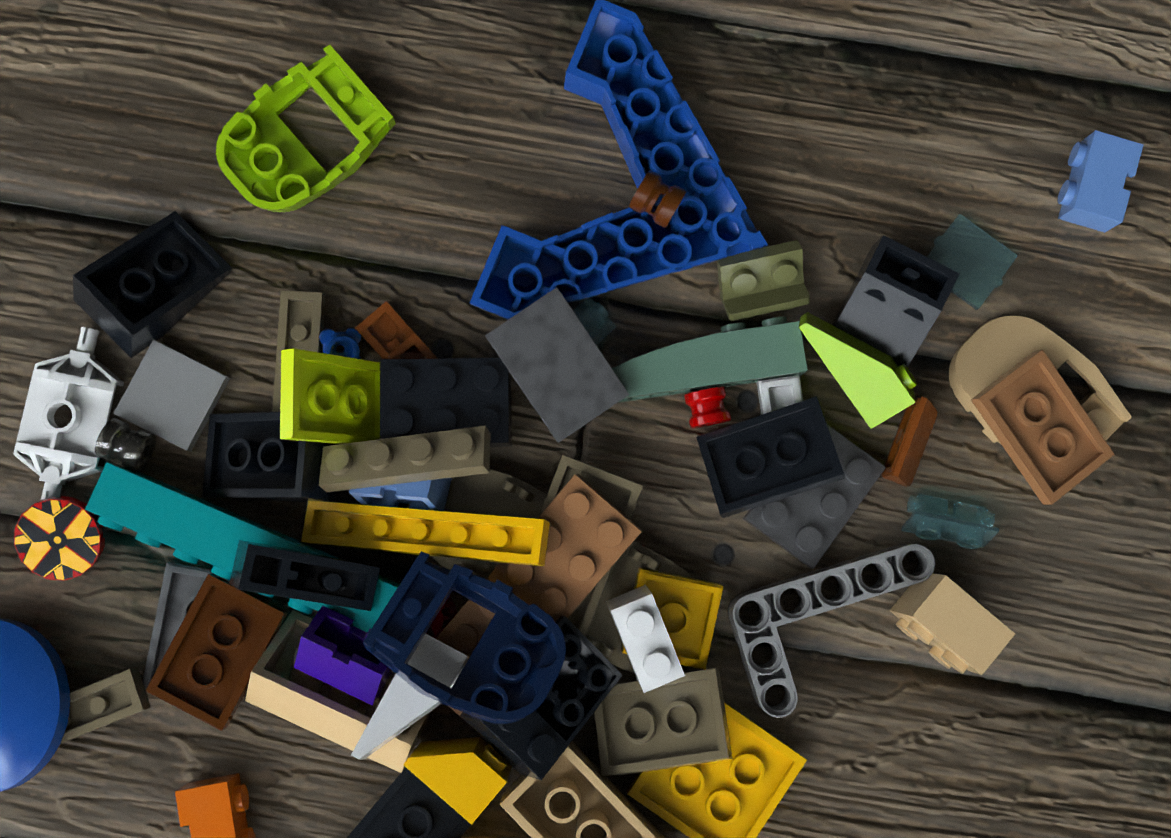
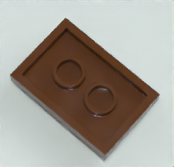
[145,573,288,731]

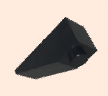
[229,540,380,611]

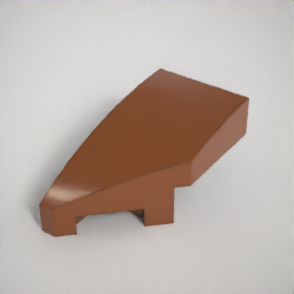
[355,301,438,359]

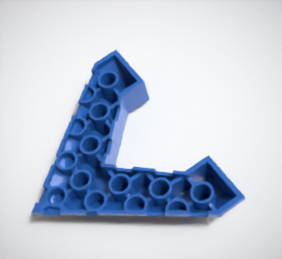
[470,0,768,320]

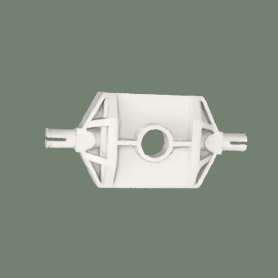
[13,327,124,500]

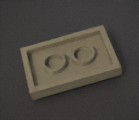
[594,668,733,777]

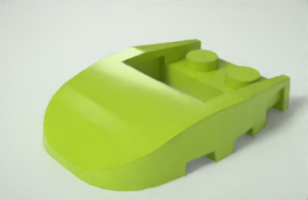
[216,45,396,212]

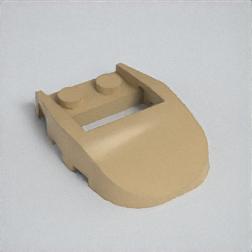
[949,316,1132,444]

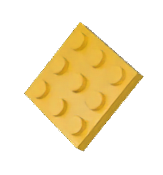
[627,702,807,838]

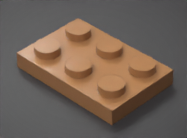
[971,349,1115,505]

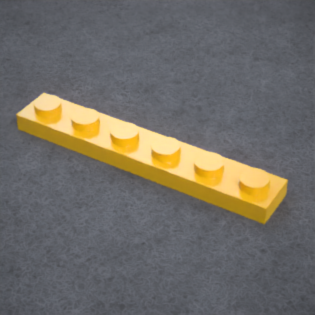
[301,501,550,566]

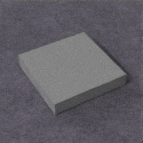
[113,340,230,452]

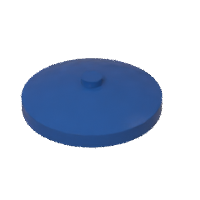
[0,619,70,792]

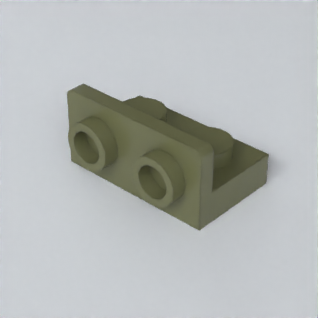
[717,240,810,321]

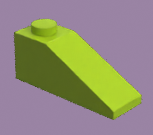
[799,312,917,429]

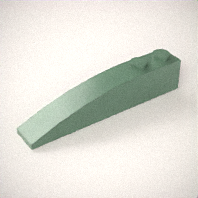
[612,317,808,403]

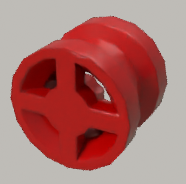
[684,387,731,428]

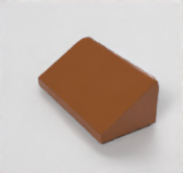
[881,396,938,487]

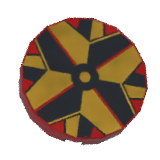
[14,496,105,581]

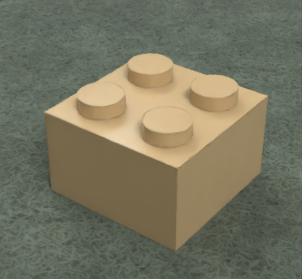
[890,574,1015,675]

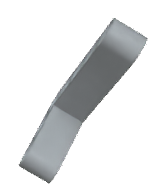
[728,544,935,718]

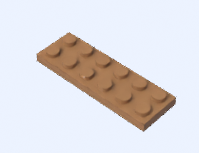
[436,474,643,723]

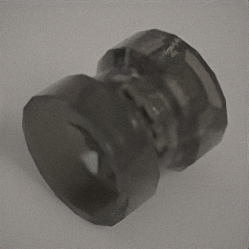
[95,418,156,472]

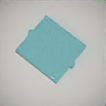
[927,214,1018,310]

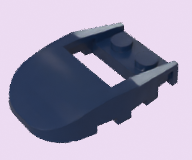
[363,551,566,724]

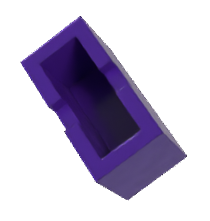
[294,605,392,706]

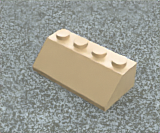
[245,610,431,773]

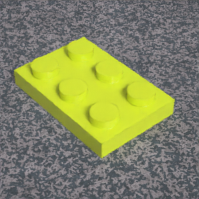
[280,348,380,444]

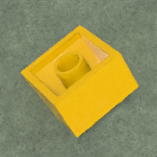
[403,737,512,825]

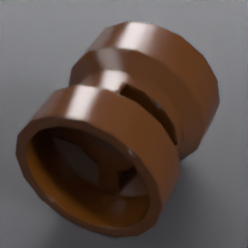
[628,169,687,228]

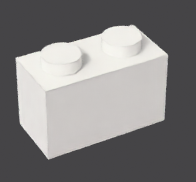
[606,585,685,693]

